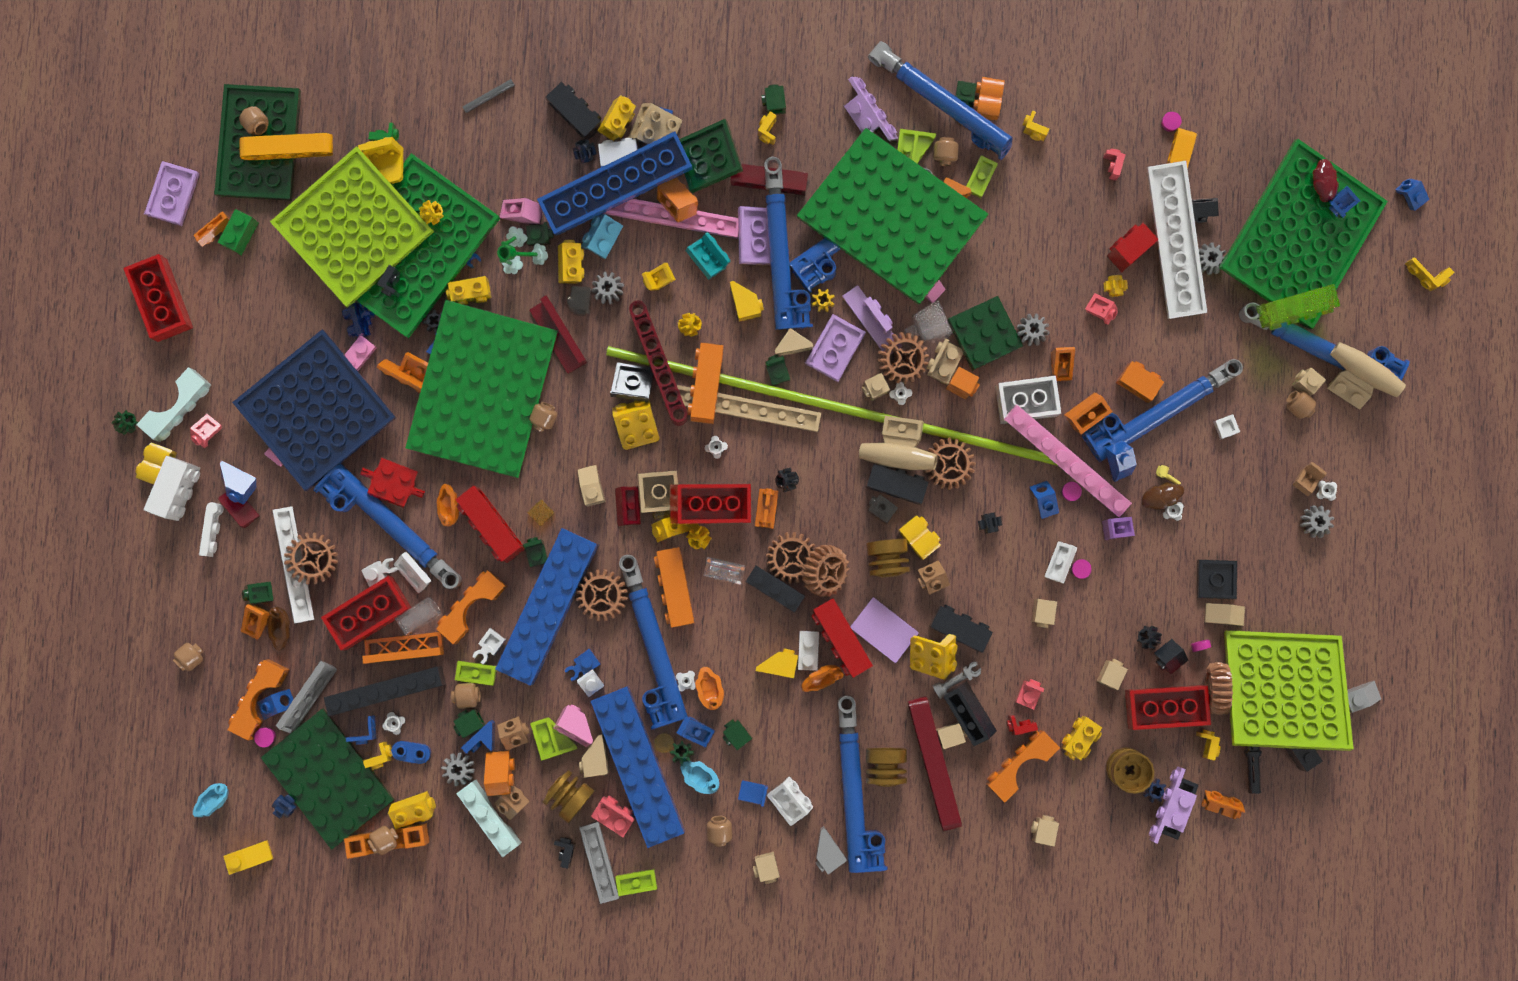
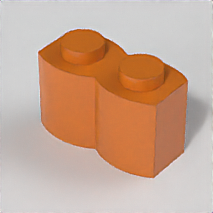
[973,77,1005,121]

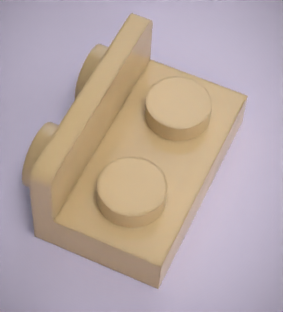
[926,338,963,385]

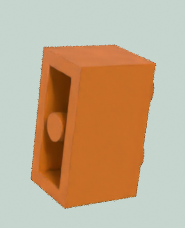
[657,177,698,222]
[1116,361,1164,403]
[946,367,980,400]
[1064,393,1112,434]
[484,751,515,796]

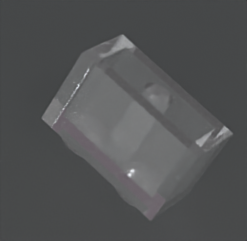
[395,597,442,635]

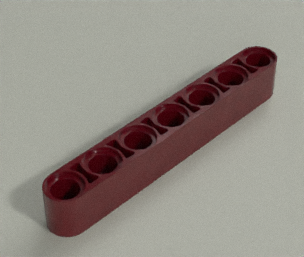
[629,300,688,426]
[907,696,962,832]

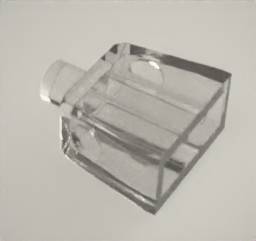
[904,300,953,343]

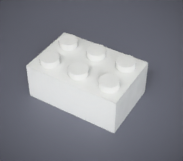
[995,376,1061,424]
[144,456,200,521]

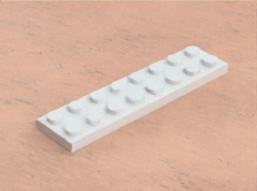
[1147,161,1207,319]

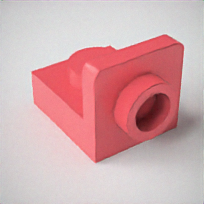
[1103,149,1126,181]
[1085,293,1118,325]
[190,414,222,448]
[1015,679,1044,710]

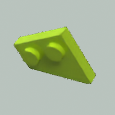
[530,717,577,761]

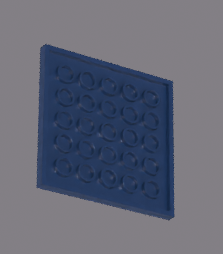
[232,329,396,491]

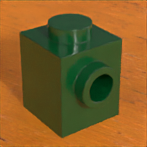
[761,84,786,115]
[453,709,486,738]
[722,719,753,750]

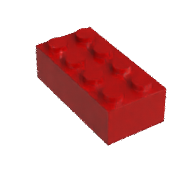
[123,254,193,342]
[670,484,751,524]
[455,485,525,563]
[321,576,412,651]
[811,598,873,678]
[1125,685,1211,730]

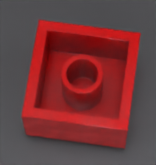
[1107,223,1159,272]

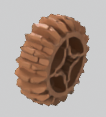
[877,332,929,384]
[924,438,976,490]
[766,532,815,584]
[284,533,338,585]
[801,545,850,597]
[576,569,628,621]
[1205,662,1233,715]

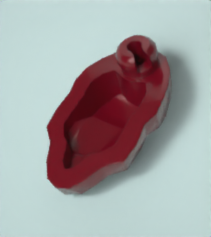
[1313,159,1339,202]

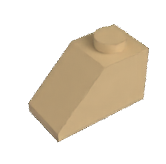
[578,465,606,507]
[579,734,609,778]

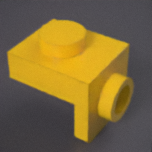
[1022,111,1049,141]
[758,112,777,145]
[642,263,676,291]
[1196,730,1220,761]
[363,741,393,770]

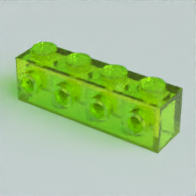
[1256,284,1340,330]

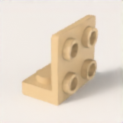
[628,103,682,145]

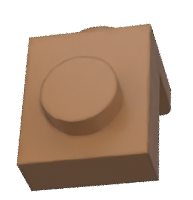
[1293,462,1327,496]

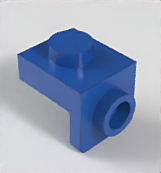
[1396,179,1429,211]
[1329,186,1360,218]

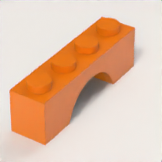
[436,570,508,644]
[227,659,289,740]
[986,730,1060,803]
[344,823,430,859]

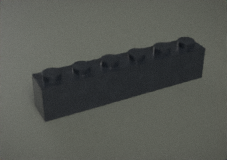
[324,666,446,716]

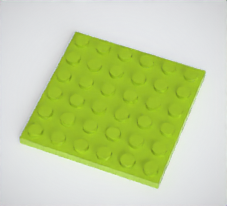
[270,146,434,308]
[1224,630,1354,751]

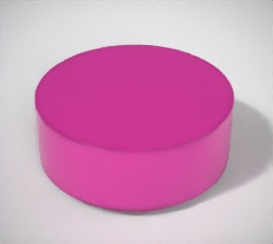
[1161,112,1182,132]
[1061,482,1082,501]
[1071,559,1091,579]
[1191,639,1212,652]
[254,727,276,747]

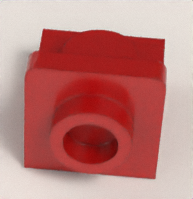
[1006,715,1038,735]

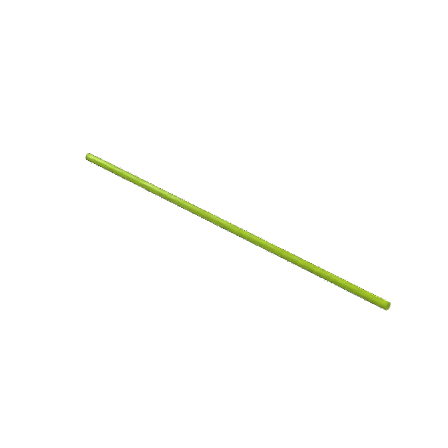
[606,346,1058,466]

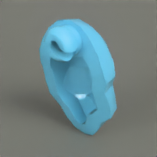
[680,761,719,794]
[193,783,229,818]

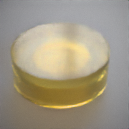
[652,510,670,519]
[654,733,674,753]

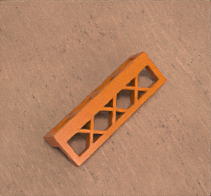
[362,632,444,664]

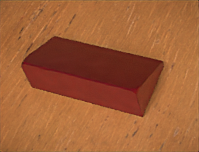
[615,486,641,526]
[217,493,260,528]

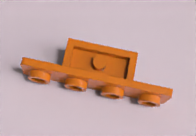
[377,352,428,393]

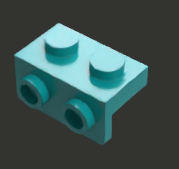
[685,232,731,280]

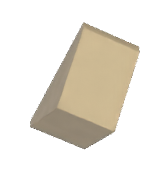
[775,328,813,356]
[1204,603,1245,626]

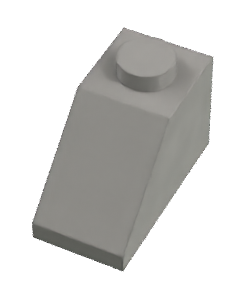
[1347,681,1381,713]
[815,826,847,874]

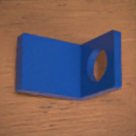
[1030,481,1059,519]
[257,689,293,720]
[346,715,376,745]
[738,780,768,807]

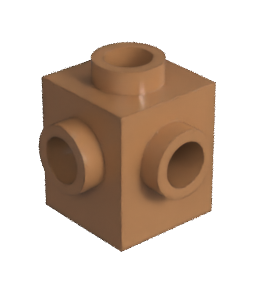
[917,560,950,595]
[497,716,530,750]
[494,785,530,820]

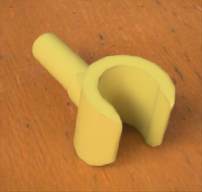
[1156,465,1181,484]

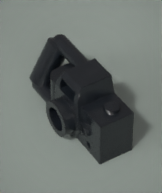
[1192,198,1219,223]

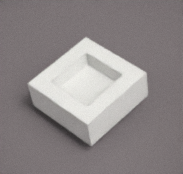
[1214,414,1240,439]
[577,669,604,697]

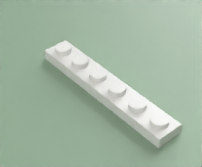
[272,507,314,624]

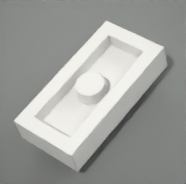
[1044,541,1077,584]
[394,552,431,593]
[798,631,819,671]

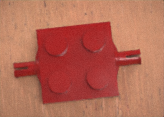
[360,458,425,508]

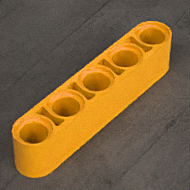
[1166,128,1197,169]
[239,133,333,160]

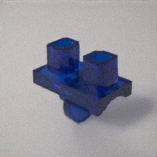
[342,303,375,337]

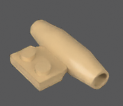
[1327,342,1406,409]
[859,416,937,470]

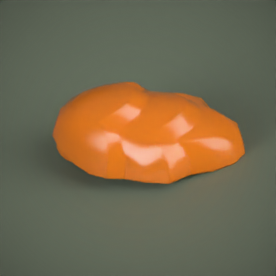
[437,484,460,527]
[801,665,844,692]
[695,667,724,710]

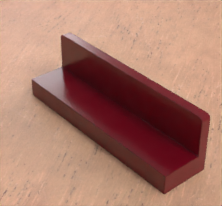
[730,164,808,196]
[530,295,587,374]

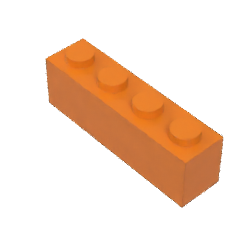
[687,343,724,424]
[654,547,695,628]

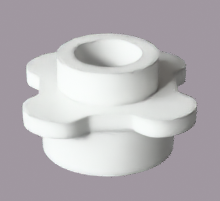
[889,382,912,405]
[705,436,728,459]
[1316,480,1337,501]
[1163,502,1184,521]
[676,671,696,691]
[383,712,405,735]

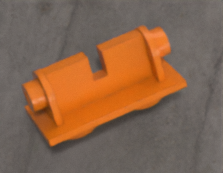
[755,488,778,529]
[1201,790,1245,819]

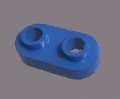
[391,741,431,764]

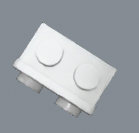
[767,777,813,826]

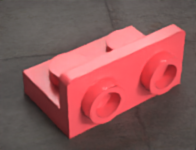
[591,796,636,837]

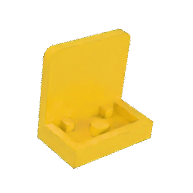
[358,137,403,184]
[612,400,659,450]
[910,634,957,680]

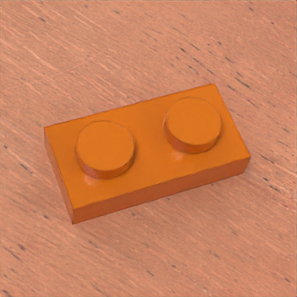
[194,211,230,247]

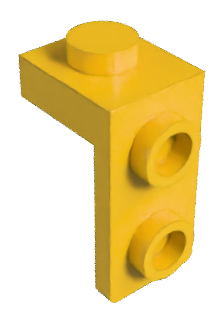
[1405,257,1455,291]
[651,517,699,542]

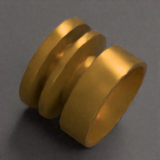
[866,539,910,578]
[1106,747,1155,794]
[866,748,907,787]
[542,770,594,823]

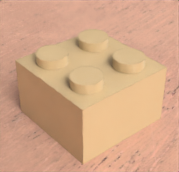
[637,471,678,513]

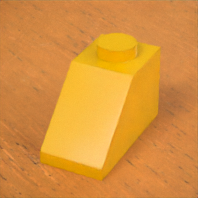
[730,281,764,322]
[756,649,798,678]
[223,840,274,875]

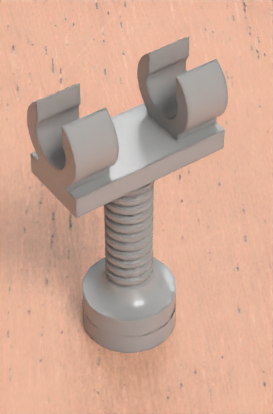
[932,661,981,699]

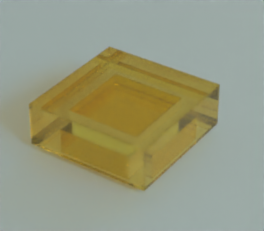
[527,499,555,526]

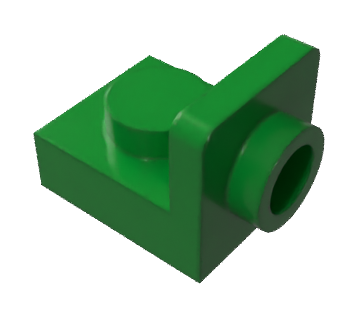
[368,123,399,141]

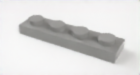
[276,661,337,733]
[580,822,620,904]

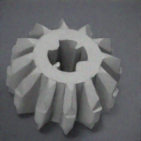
[1199,243,1226,276]
[592,272,624,304]
[1017,314,1049,346]
[1300,506,1334,538]
[441,752,475,786]

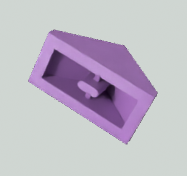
[1102,517,1135,540]

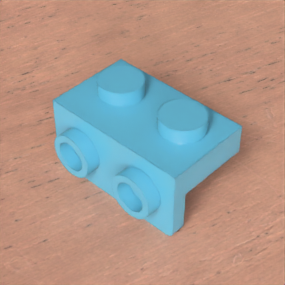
[581,214,623,259]

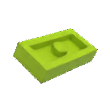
[966,155,998,198]
[455,661,497,686]
[615,869,658,896]

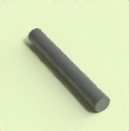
[462,79,515,113]

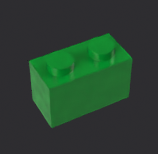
[218,209,259,256]

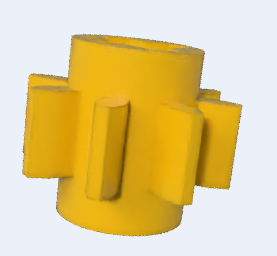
[419,200,444,225]
[1103,275,1128,297]
[812,289,834,312]
[678,313,702,337]
[686,526,712,549]

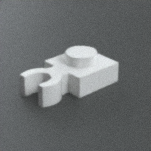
[361,558,398,587]
[473,628,506,664]

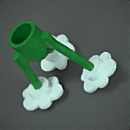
[497,226,548,274]

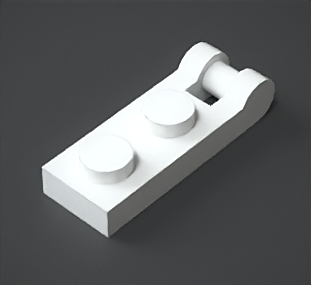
[199,502,224,557]

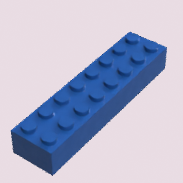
[537,131,692,236]
[495,528,599,686]
[591,686,685,848]

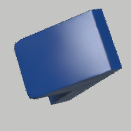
[677,716,715,748]
[461,720,495,754]

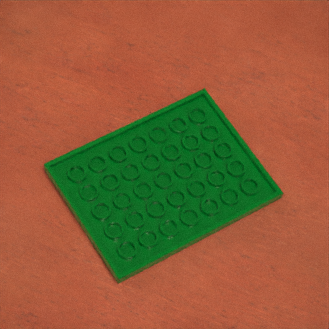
[797,128,988,305]
[1219,139,1388,329]
[356,153,501,339]
[405,300,558,478]

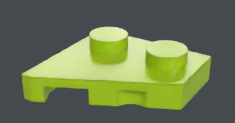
[897,129,936,164]

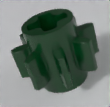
[111,410,138,435]
[670,740,694,766]

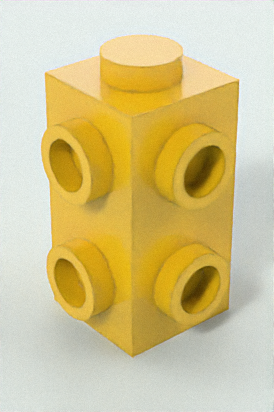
[597,95,636,141]
[558,240,584,284]
[446,276,492,305]
[1061,716,1102,761]
[388,791,436,829]

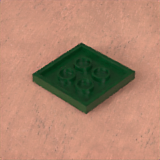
[679,119,743,193]
[947,296,1023,371]

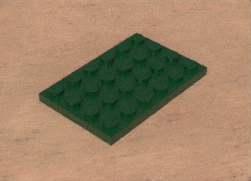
[214,84,301,201]
[261,708,395,850]

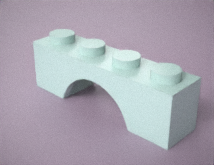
[137,367,211,442]
[456,780,522,857]

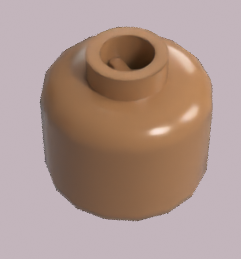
[239,107,269,135]
[933,137,959,166]
[1286,390,1316,419]
[529,402,557,432]
[173,643,203,671]
[451,683,481,709]
[707,816,733,847]
[367,826,399,855]

